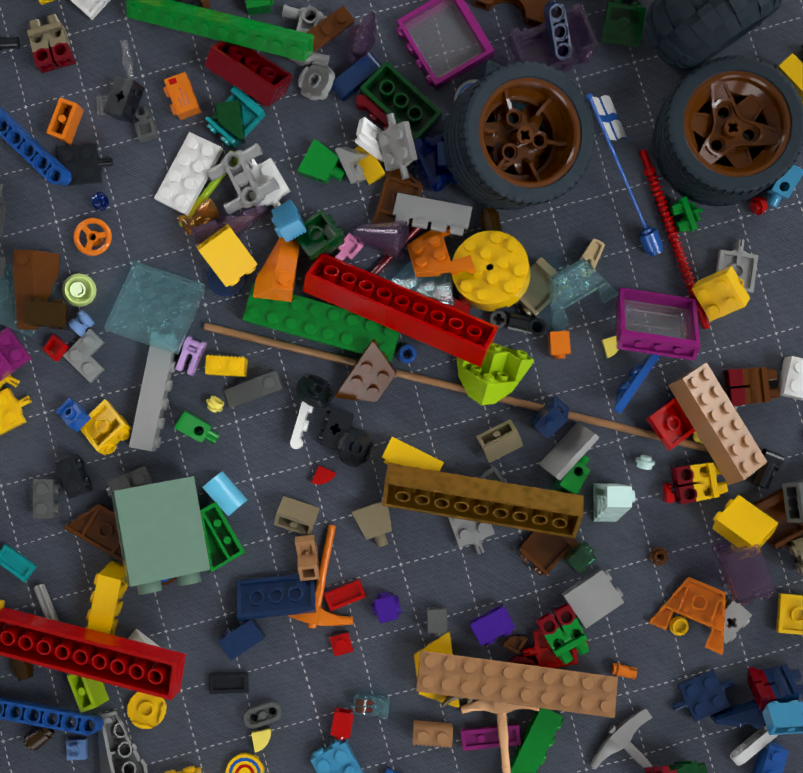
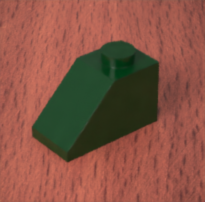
[214,100,246,144]

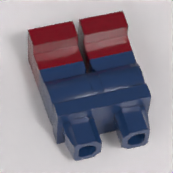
[747,664,803,710]

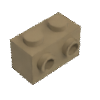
[476,419,523,463]
[274,496,320,536]

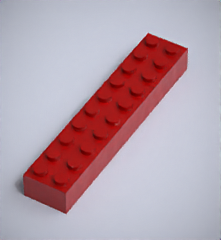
[303,253,499,367]
[0,607,186,700]

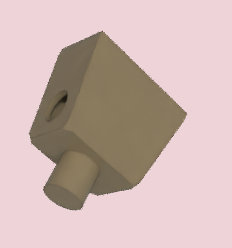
[352,501,392,548]

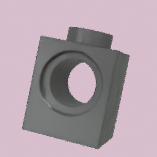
[427,606,447,636]

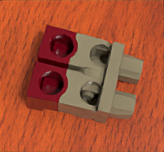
[27,14,77,73]

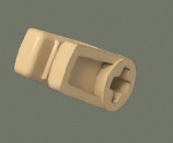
[575,239,605,276]

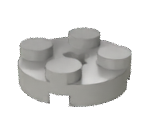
[298,61,335,100]

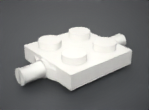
[248,158,291,211]

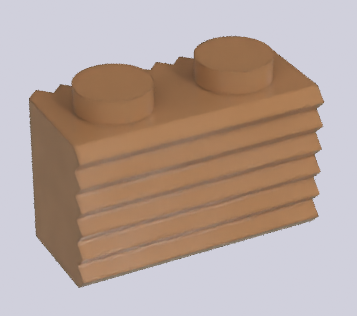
[412,720,453,748]

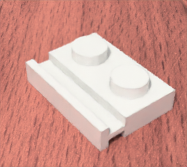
[355,117,383,162]

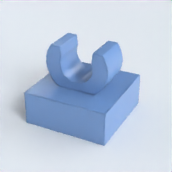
[66,738,88,761]

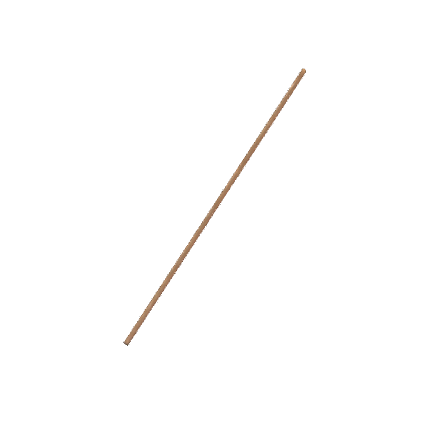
[204,323,709,453]

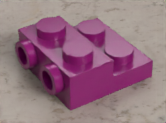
[0,327,33,381]

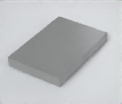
[539,423,599,481]

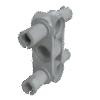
[282,5,330,65]
[207,143,280,215]

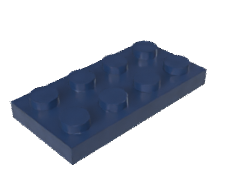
[237,574,316,620]

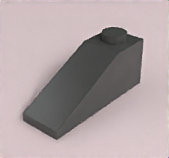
[224,371,284,409]

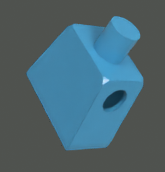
[765,165,803,208]

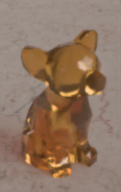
[177,198,220,235]

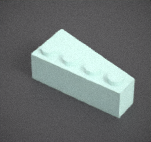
[593,483,635,522]

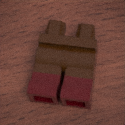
[724,367,780,406]

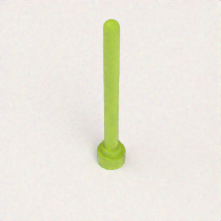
[179,150,238,227]

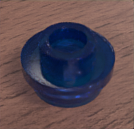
[92,191,109,211]

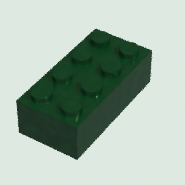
[360,61,442,146]

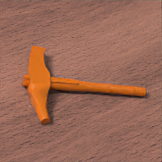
[287,524,354,629]

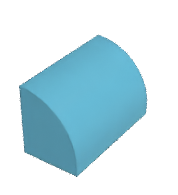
[202,471,248,516]

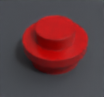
[750,196,768,215]

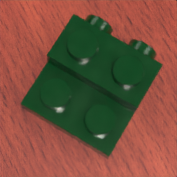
[601,0,646,47]
[296,210,345,261]

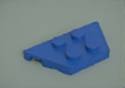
[613,354,661,414]

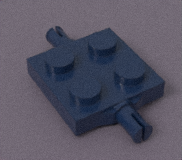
[671,669,735,722]

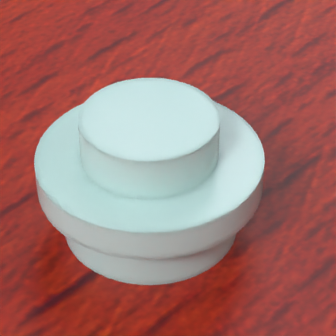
[635,455,655,470]

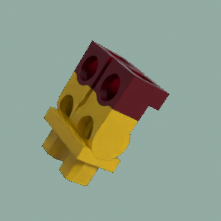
[670,462,728,504]

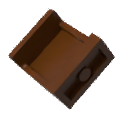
[752,488,803,549]
[517,531,579,577]

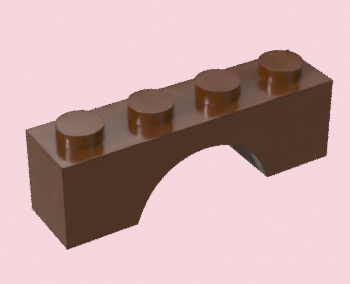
[471,0,550,30]

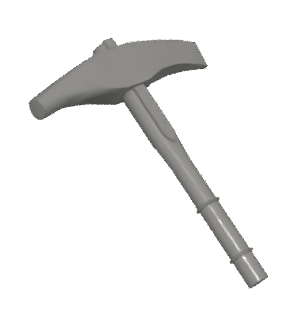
[590,708,653,770]

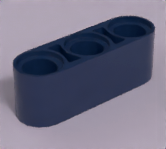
[543,2,572,60]
[331,52,381,102]

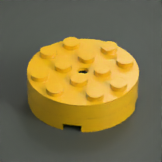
[451,231,531,311]

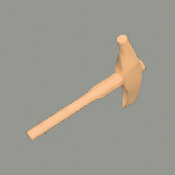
[461,700,539,773]

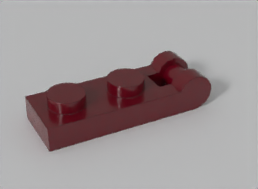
[356,94,389,131]

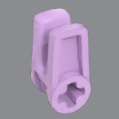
[176,336,207,376]

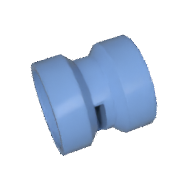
[67,310,95,337]

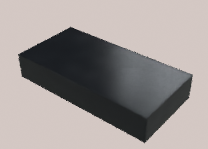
[209,672,249,694]

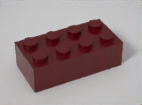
[204,41,293,107]

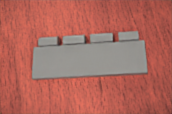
[393,193,473,236]

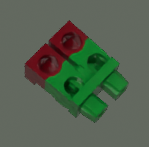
[534,603,589,665]

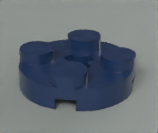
[207,267,246,297]

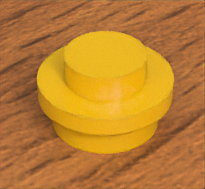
[669,616,689,636]

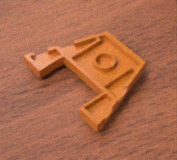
[407,226,476,278]
[649,577,726,655]

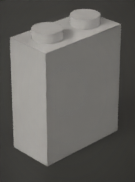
[561,568,624,629]

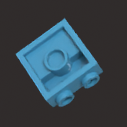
[310,739,363,773]

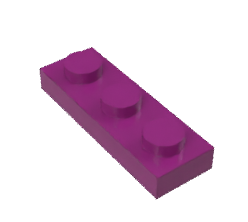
[461,723,521,751]

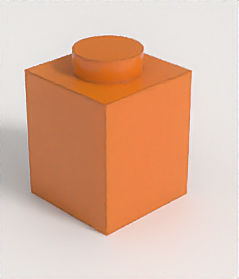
[548,331,571,359]

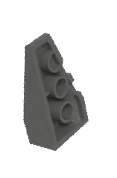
[98,711,148,773]

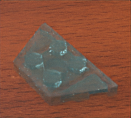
[391,262,455,305]

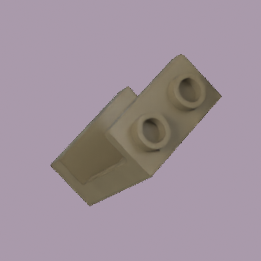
[515,257,569,318]

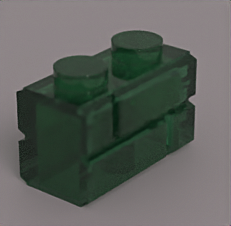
[563,541,596,574]

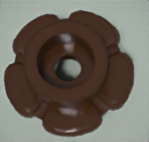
[649,547,668,566]

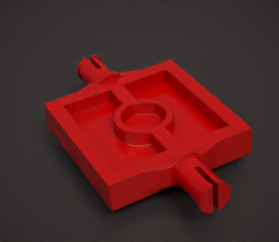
[522,626,589,668]

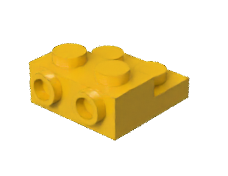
[80,399,133,455]

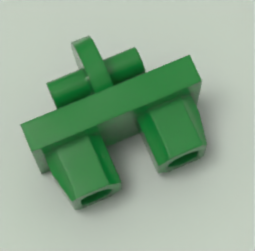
[669,196,704,234]

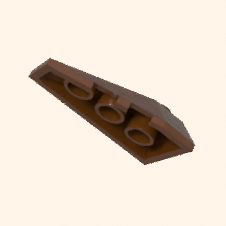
[13,250,60,330]

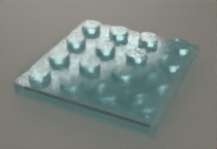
[104,261,206,354]

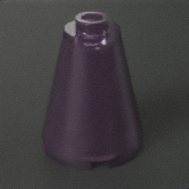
[354,221,409,259]

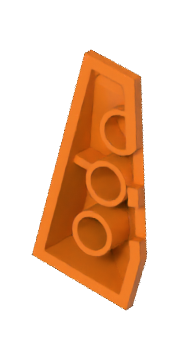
[253,237,300,302]

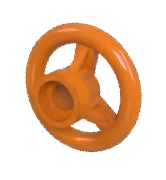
[73,218,112,256]

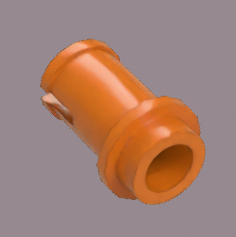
[611,662,637,680]

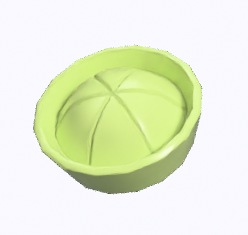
[62,273,97,307]

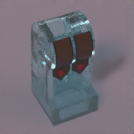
[353,695,390,719]

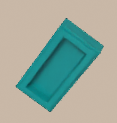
[0,544,38,583]

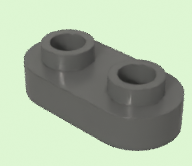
[244,701,282,728]

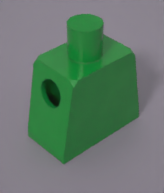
[297,139,346,184]
[174,409,220,445]
[552,455,590,495]

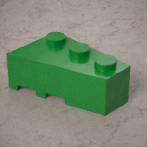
[200,502,245,574]

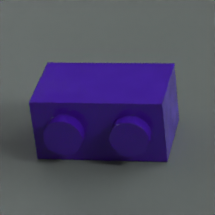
[469,604,515,646]

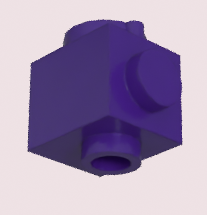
[371,592,402,623]

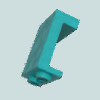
[205,86,266,149]

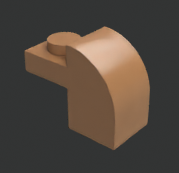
[295,535,320,581]

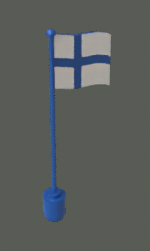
[586,93,663,256]

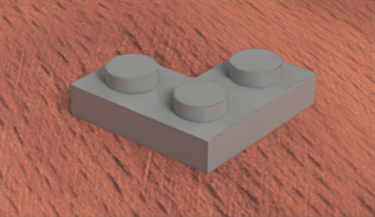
[63,329,105,383]

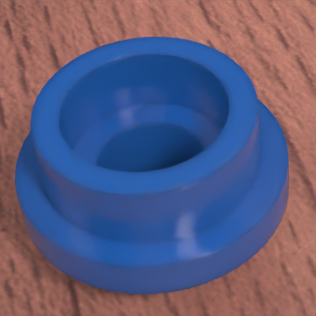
[398,344,417,363]

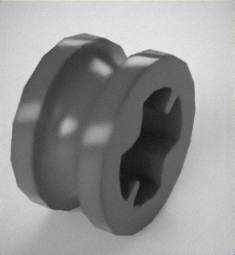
[489,311,507,328]

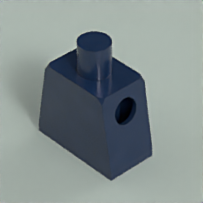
[530,395,569,438]

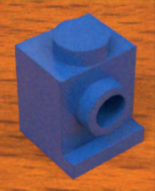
[56,398,91,432]

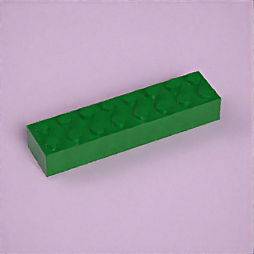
[242,283,400,363]

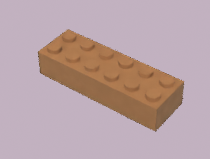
[668,362,767,485]

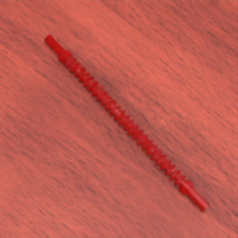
[639,149,710,330]

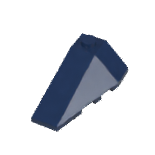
[710,700,766,729]

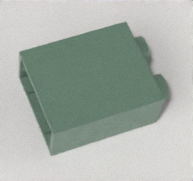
[111,476,210,595]

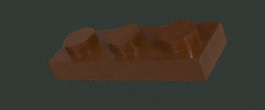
[307,5,355,55]

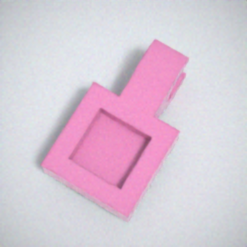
[335,233,364,261]

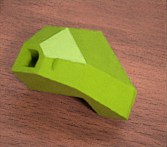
[457,343,535,406]

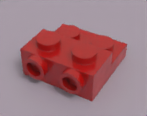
[646,398,695,451]

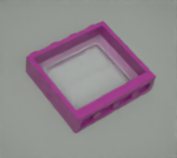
[395,0,495,91]
[615,287,701,361]

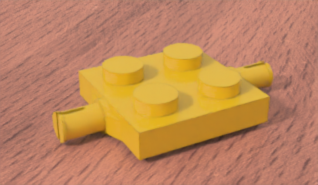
[0,388,32,436]

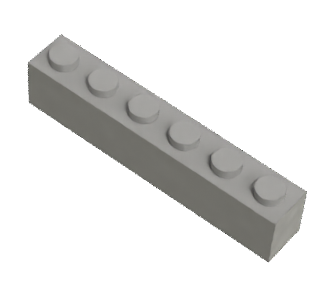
[129,333,180,451]

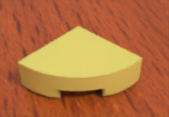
[601,336,619,358]
[251,728,271,752]

